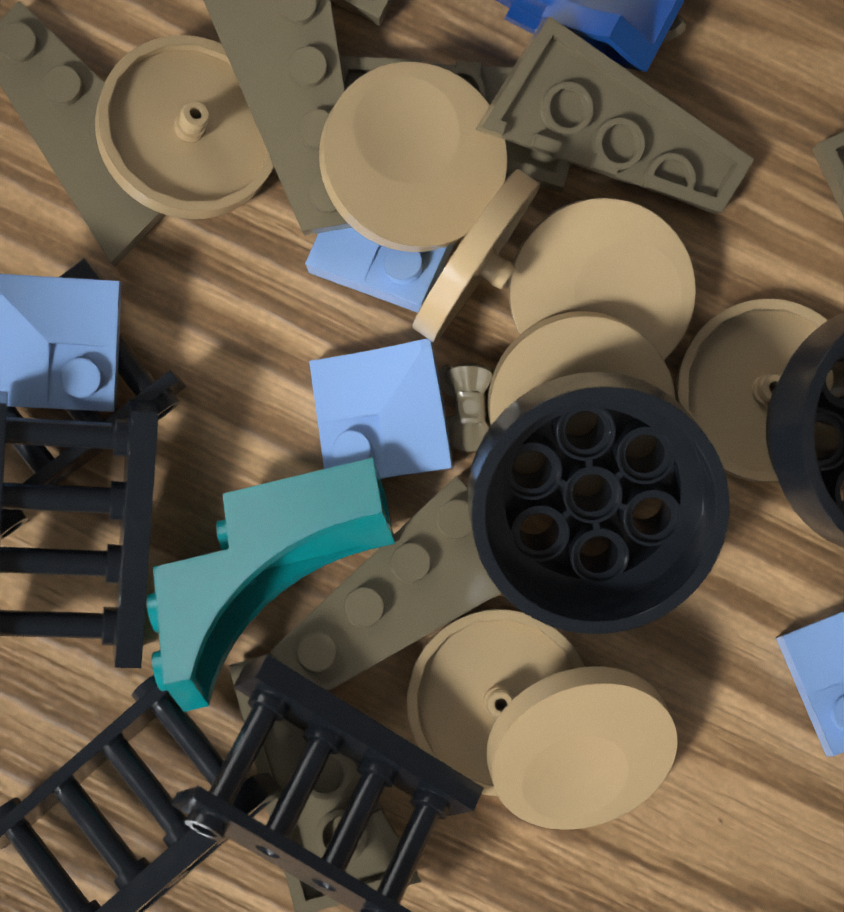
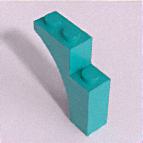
[147,457,395,712]

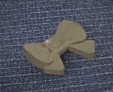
[438,363,494,451]

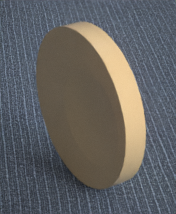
[95,35,274,219]
[319,62,507,252]
[412,169,541,343]
[508,198,696,360]
[675,299,833,482]
[488,311,675,497]
[407,609,585,796]
[486,667,677,830]

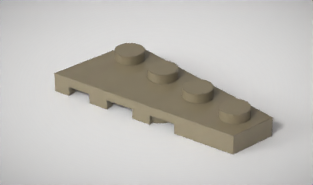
[203,0,352,235]

